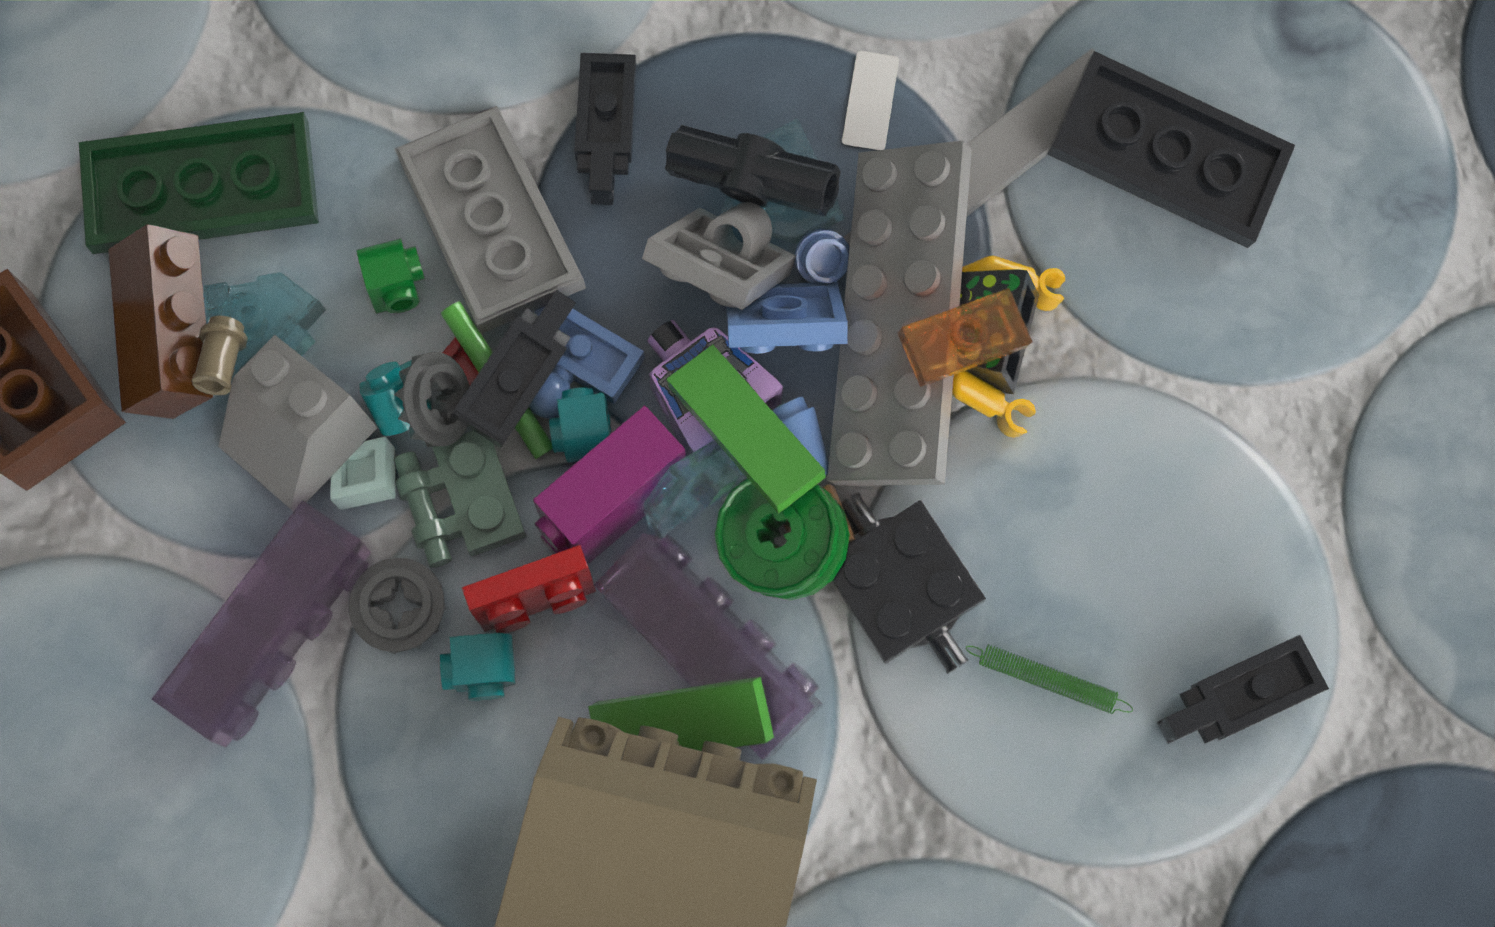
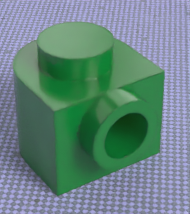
[356,238,425,314]

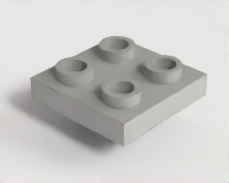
[642,202,796,310]

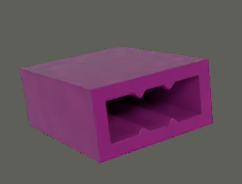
[533,405,687,565]

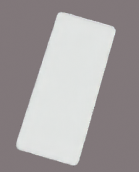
[842,50,899,150]

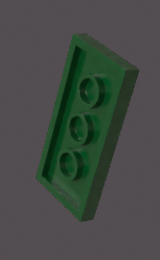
[78,112,319,254]

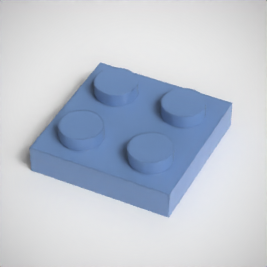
[725,282,848,354]

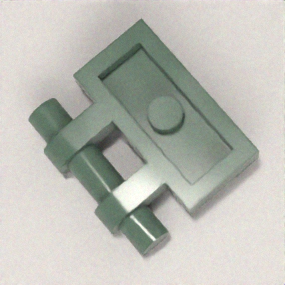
[394,430,527,568]

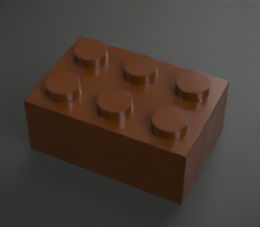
[0,269,126,491]

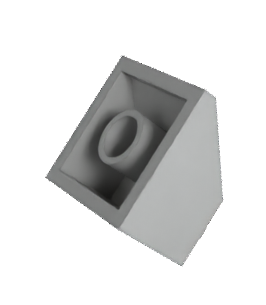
[218,335,378,513]

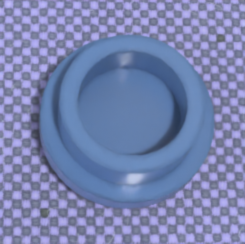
[794,228,850,283]

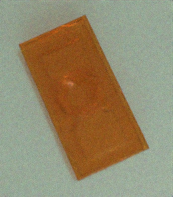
[897,288,1033,387]

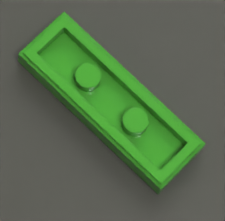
[666,344,826,514]
[588,677,774,751]

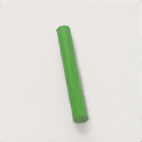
[440,301,553,460]

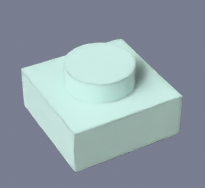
[330,437,396,510]

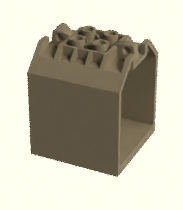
[494,717,817,927]

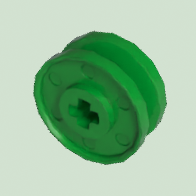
[715,478,850,600]

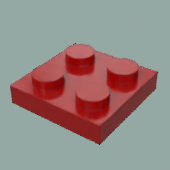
[461,545,597,634]

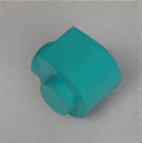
[359,360,433,436]
[549,388,612,463]
[440,633,516,701]

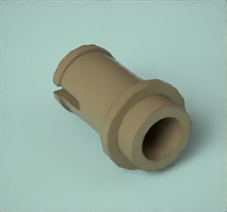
[192,316,248,395]

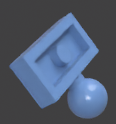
[529,306,645,418]

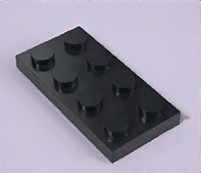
[1047,51,1295,248]

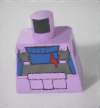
[647,320,783,467]

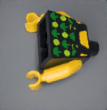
[952,255,1065,438]

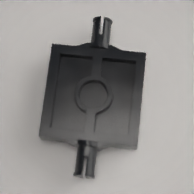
[832,492,986,674]

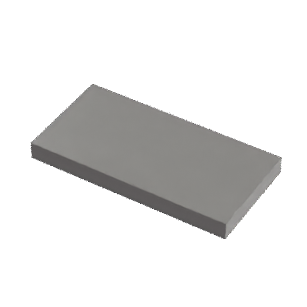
[395,106,586,334]

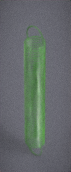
[965,644,1133,714]

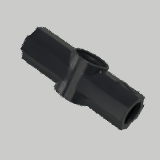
[665,125,841,217]

